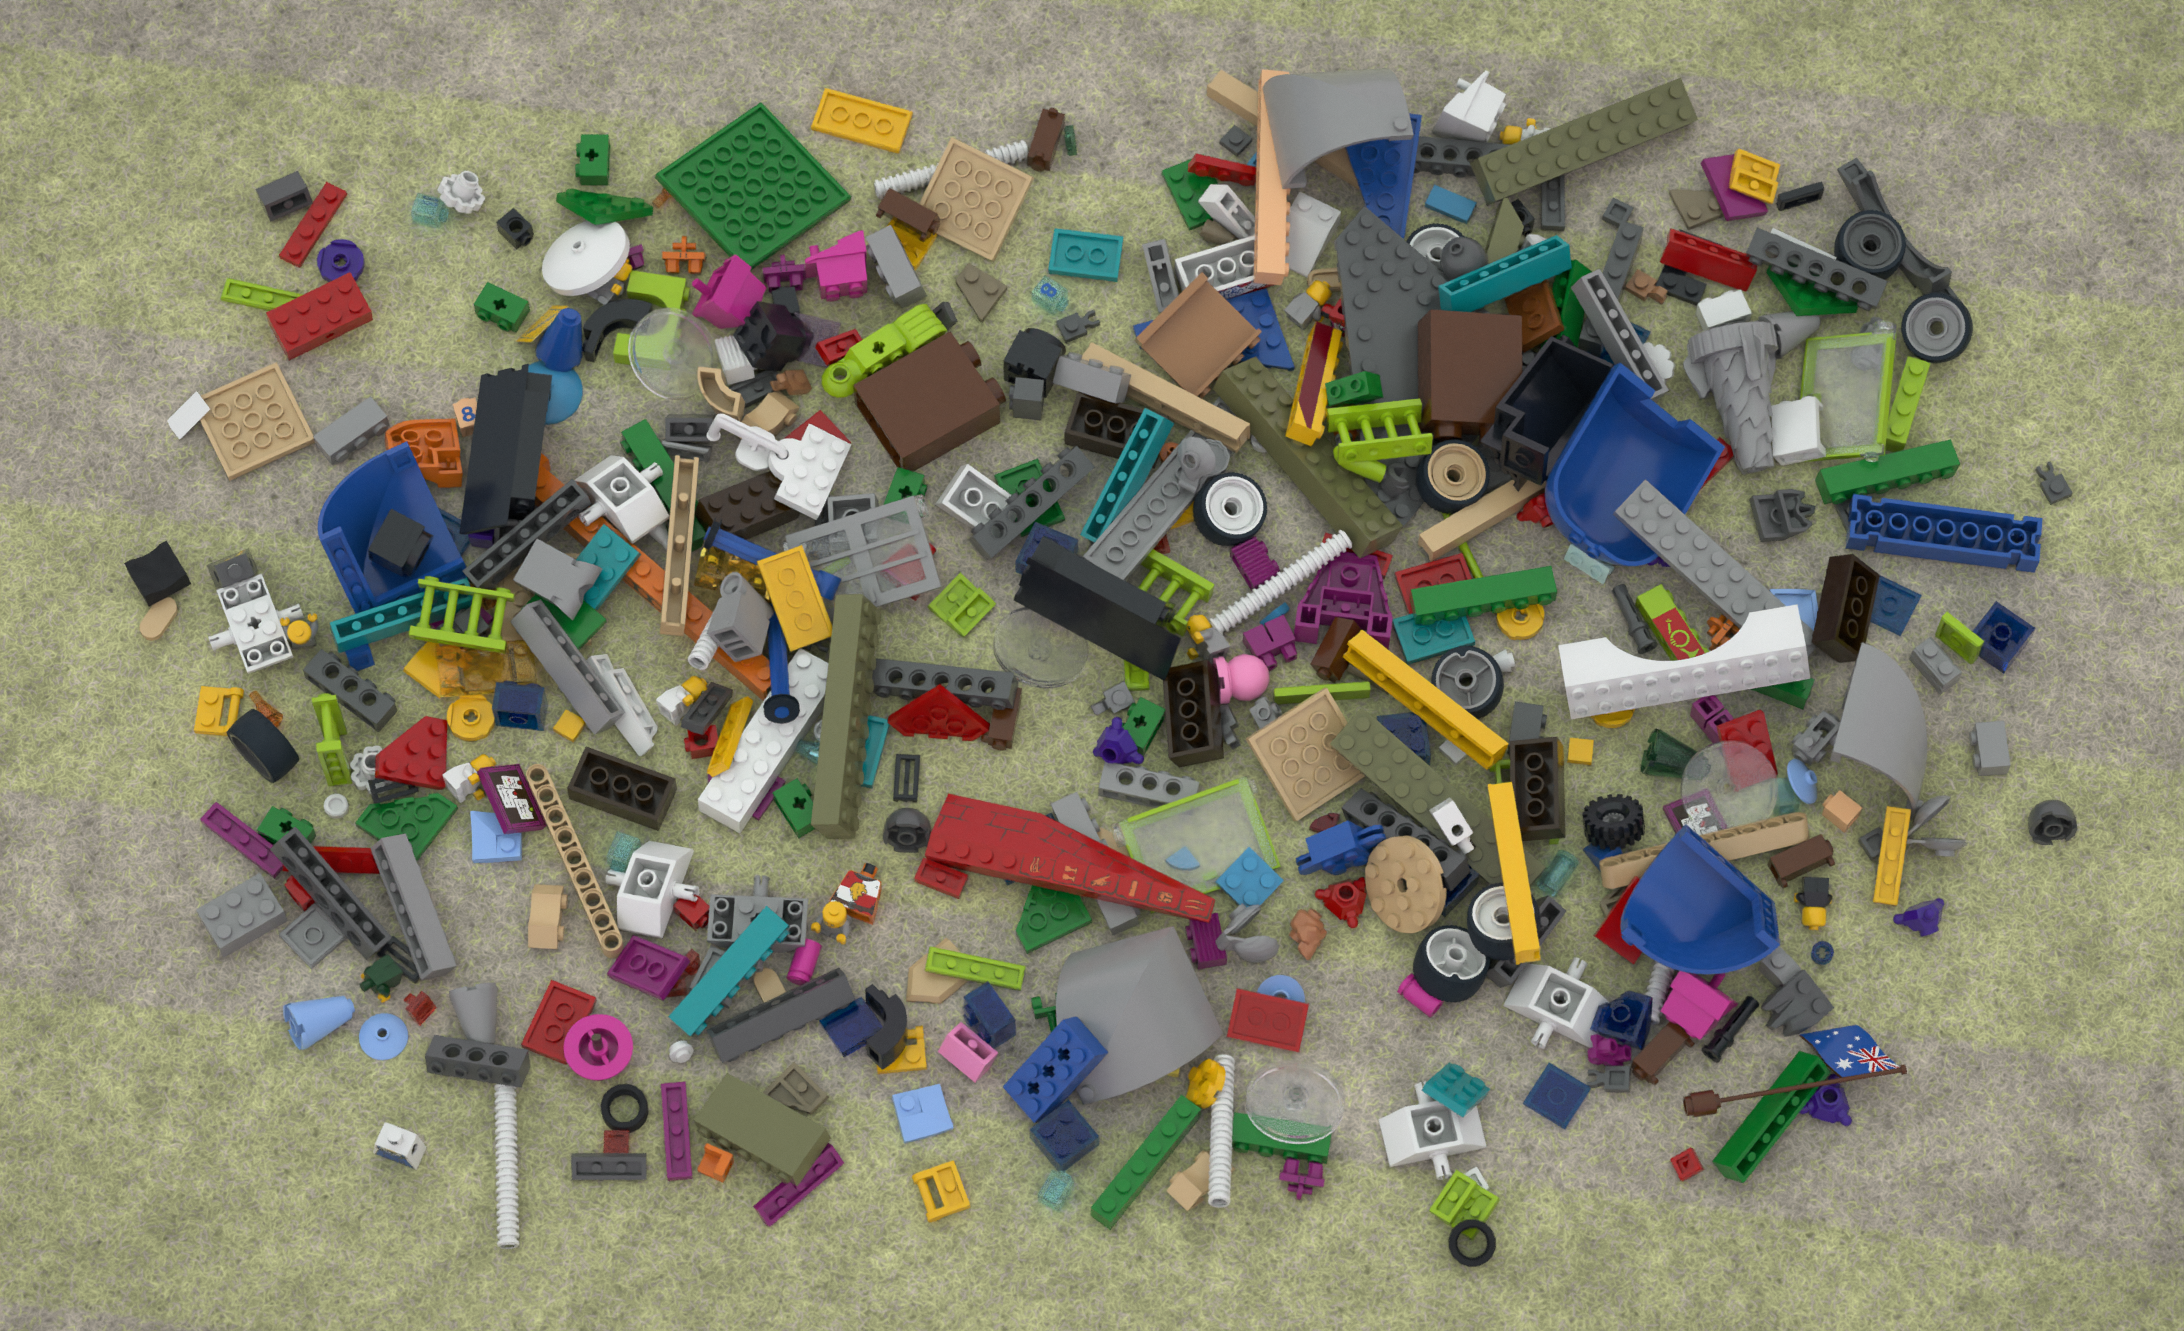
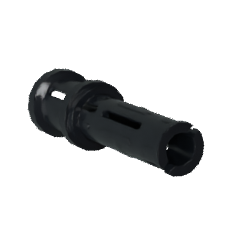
[1701,996,1759,1063]

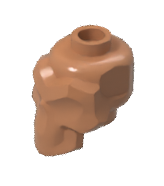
[1289,908,1327,960]

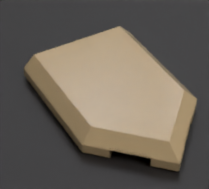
[906,938,968,1004]

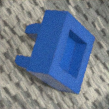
[345,643,375,671]

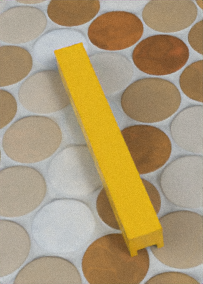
[1343,630,1509,770]
[1488,782,1541,965]

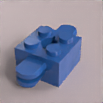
[1295,821,1386,875]

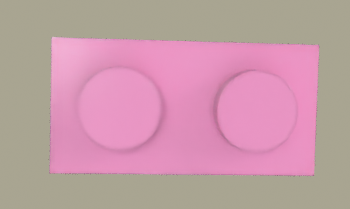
[938,1022,998,1083]

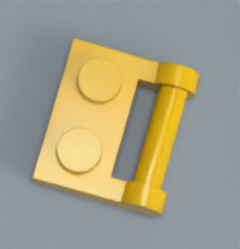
[194,686,244,736]
[874,1026,927,1074]
[912,1160,970,1223]

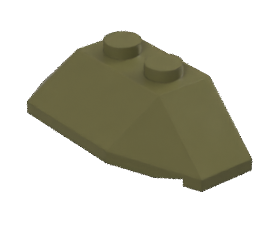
[1485,197,1525,264]

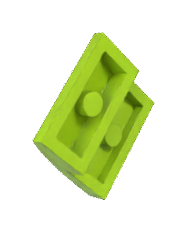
[927,572,996,637]
[1429,1170,1500,1241]

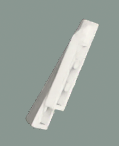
[586,654,658,756]

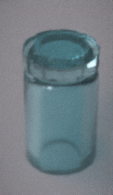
[1537,850,1579,897]

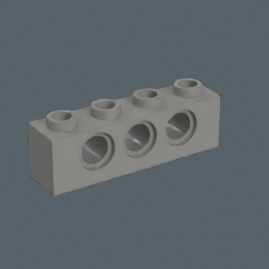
[1098,762,1199,816]

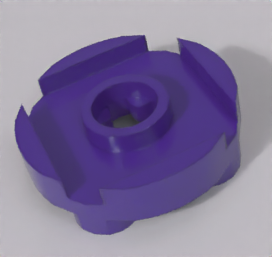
[317,239,365,282]

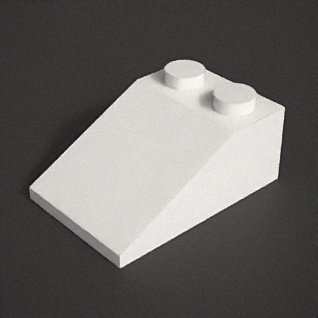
[1285,192,1341,278]
[935,464,1017,538]

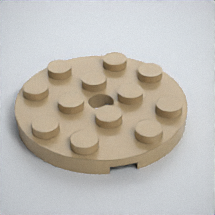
[1365,836,1446,933]

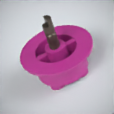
[564,1014,633,1081]

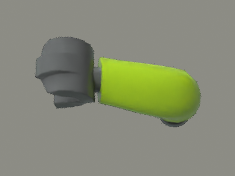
[1333,433,1410,497]

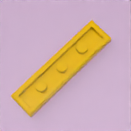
[707,696,753,777]
[1873,806,1911,906]

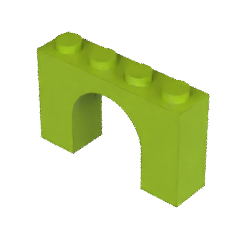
[613,270,691,371]

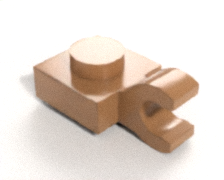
[1625,269,1668,304]
[770,369,812,395]

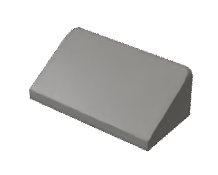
[662,439,712,462]

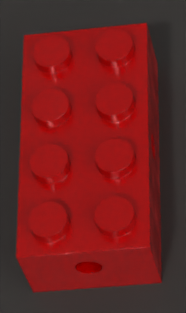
[266,272,373,361]

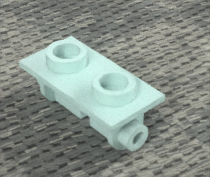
[1564,544,1615,584]

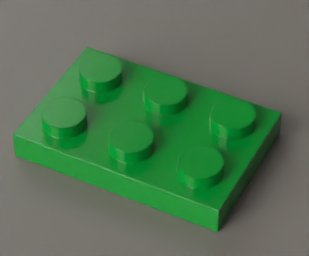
[1161,154,1219,231]

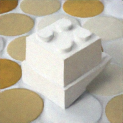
[1431,71,1506,142]

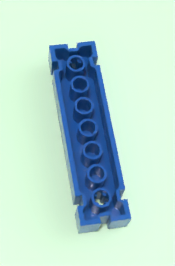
[1845,494,2043,573]

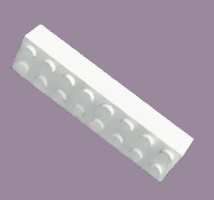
[698,648,828,833]

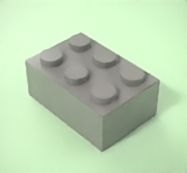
[866,225,927,308]
[196,873,288,958]

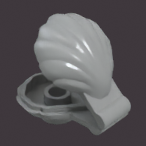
[1177,436,1230,494]
[1906,795,1967,856]
[1215,903,1279,963]

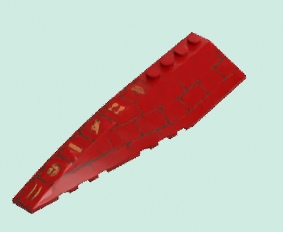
[925,794,1215,923]

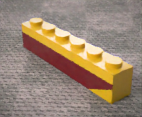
[1285,321,1343,446]

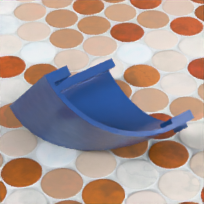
[317,441,466,614]
[1621,824,1780,974]

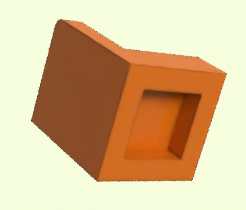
[697,1143,734,1183]

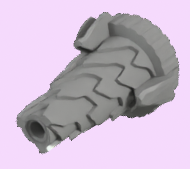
[1683,321,1778,475]

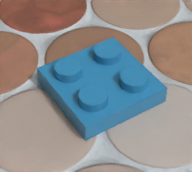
[1215,847,1284,907]

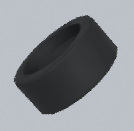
[601,1084,648,1134]
[1448,1219,1496,1267]

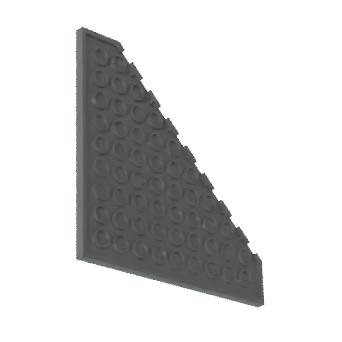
[1334,206,1537,528]

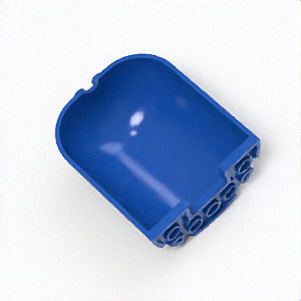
[1545,362,1725,567]

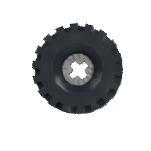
[1582,794,1645,850]

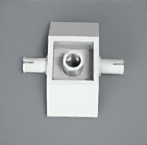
[574,455,670,544]
[208,574,304,674]
[606,841,699,938]
[1503,957,1613,1049]
[1379,1082,1487,1180]

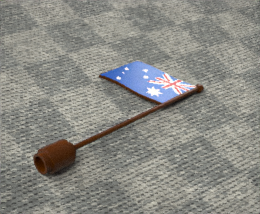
[1683,1025,1907,1118]

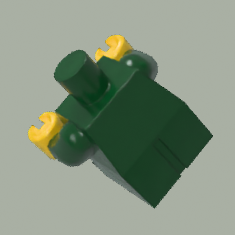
[360,954,403,1003]

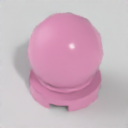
[1212,654,1270,704]

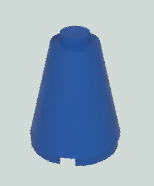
[536,308,583,372]

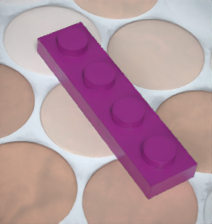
[200,802,283,879]
[661,1081,693,1181]
[753,1143,844,1227]

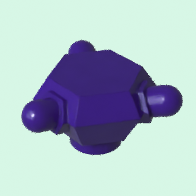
[1093,717,1144,764]
[1893,898,1944,936]
[1799,1074,1852,1126]

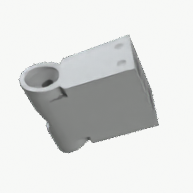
[513,539,602,621]
[707,572,774,662]

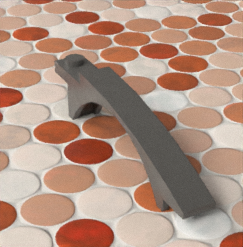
[1837,157,1962,302]

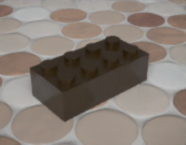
[1064,392,1169,469]
[694,471,801,551]
[1811,554,1880,663]
[1163,660,1224,768]
[1510,737,1566,842]
[567,746,677,831]

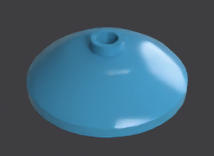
[529,360,583,425]

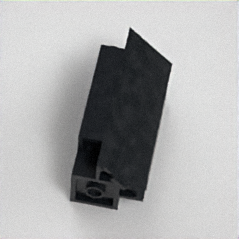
[1480,335,1613,492]
[459,364,552,535]
[1013,536,1181,681]

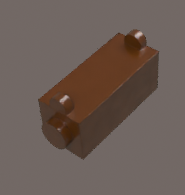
[1027,108,1065,172]
[876,188,940,242]
[1310,617,1361,683]
[981,687,1022,751]
[1768,834,1835,889]
[1631,1022,1695,1085]

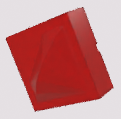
[1670,1147,1704,1181]

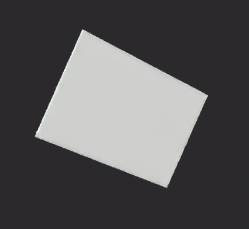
[167,391,210,440]

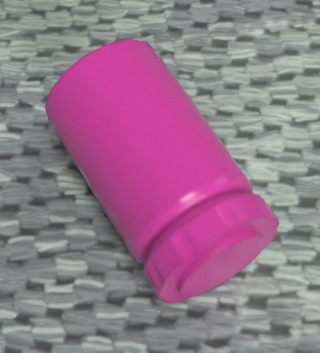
[786,939,822,985]
[1397,973,1444,1018]

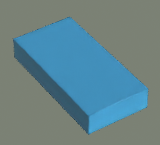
[1425,185,1477,224]

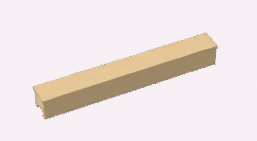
[1207,70,1359,189]
[1082,342,1250,453]
[660,455,699,636]
[1418,480,1546,562]

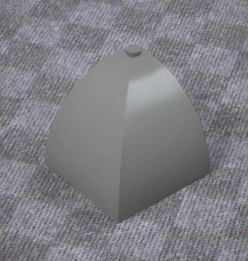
[1263,68,1414,189]
[1830,643,1927,821]
[1056,926,1223,1105]

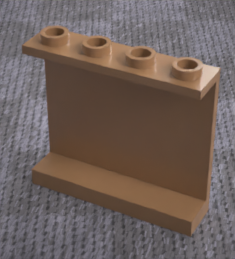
[1134,272,1262,399]

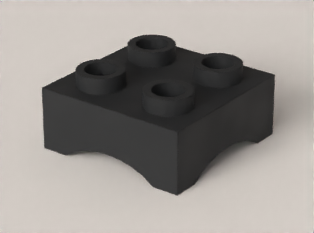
[124,541,191,606]

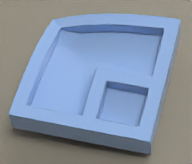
[1769,589,1818,631]
[470,811,522,863]
[892,1084,954,1144]

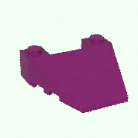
[1294,552,1393,650]

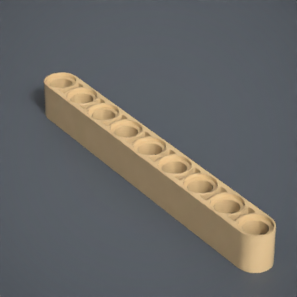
[526,764,624,959]
[1599,812,1810,889]

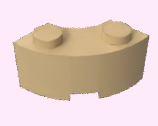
[697,367,745,422]
[739,391,800,439]
[528,884,568,949]
[1166,1150,1236,1211]

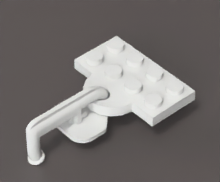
[707,414,852,520]

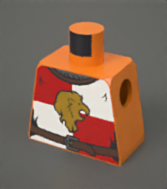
[829,863,882,925]

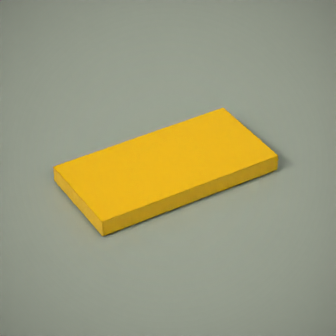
[811,88,913,154]
[757,545,832,652]

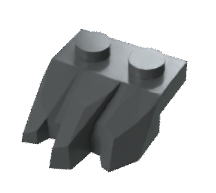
[1749,489,1816,542]
[1760,969,1834,1037]

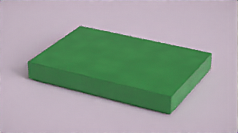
[994,458,1065,537]
[521,595,607,650]

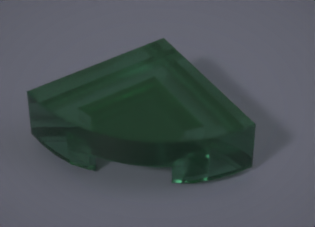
[1064,125,1077,156]

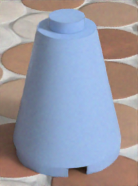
[283,996,355,1050]

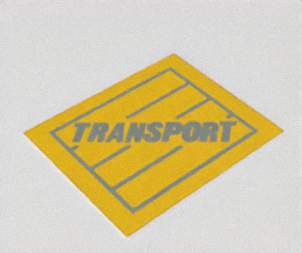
[516,305,568,342]

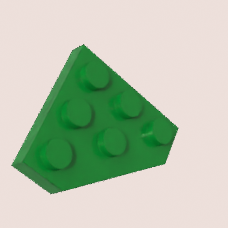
[556,189,653,225]
[1766,264,1858,316]
[355,793,458,861]
[1016,885,1092,954]

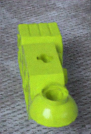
[821,304,947,398]

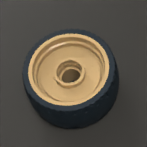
[1416,439,1490,514]

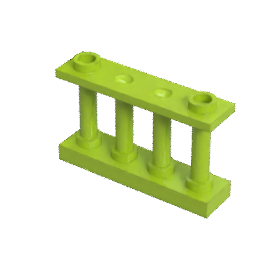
[1326,398,1433,464]
[1138,549,1215,637]
[409,576,515,654]
[312,693,352,787]

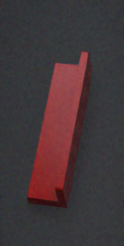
[1660,228,1757,292]

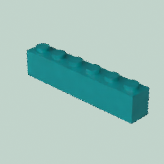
[1438,235,1572,312]
[1080,408,1174,543]
[330,578,473,653]
[668,906,790,1037]

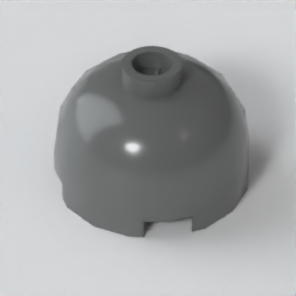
[1440,236,1488,280]
[2028,800,2078,845]
[883,808,931,853]

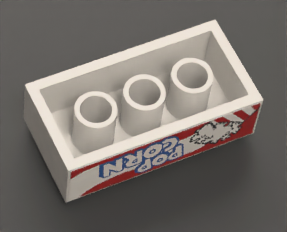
[1174,235,1274,299]

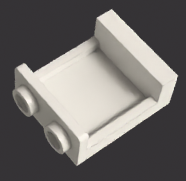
[1771,396,1826,465]

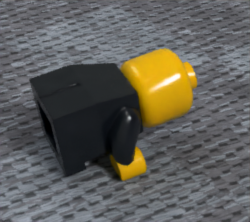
[1794,877,1833,930]

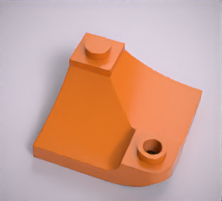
[385,419,463,488]

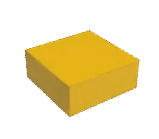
[553,709,586,742]
[1567,737,1594,765]

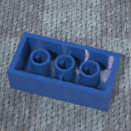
[1003,1016,1109,1123]

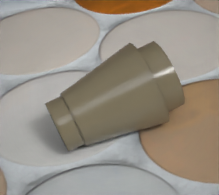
[1199,219,1235,245]

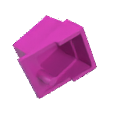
[805,230,867,302]
[691,255,767,329]
[1660,971,1739,1040]

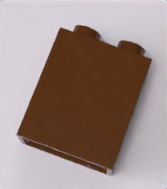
[1418,309,1522,445]
[853,331,1006,472]

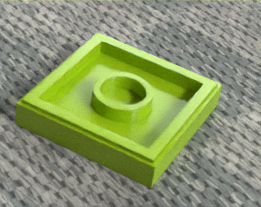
[1935,612,1984,665]

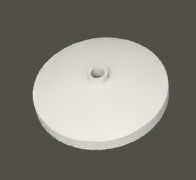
[542,221,630,296]

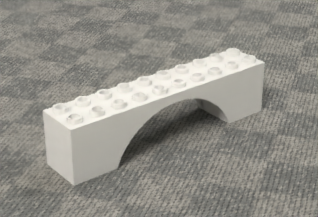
[1558,605,1810,719]

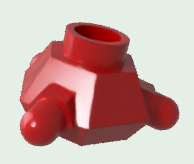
[1516,493,1553,528]
[1315,877,1367,928]

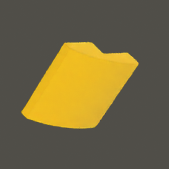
[1729,149,1780,204]
[887,220,938,271]
[403,642,473,699]

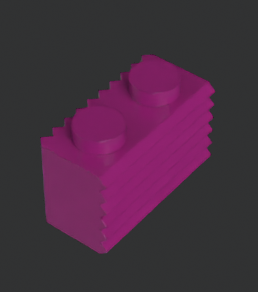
[1230,536,1280,591]
[1185,912,1227,970]

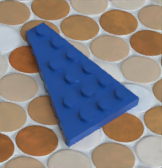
[1345,113,1422,239]
[1133,288,1295,371]

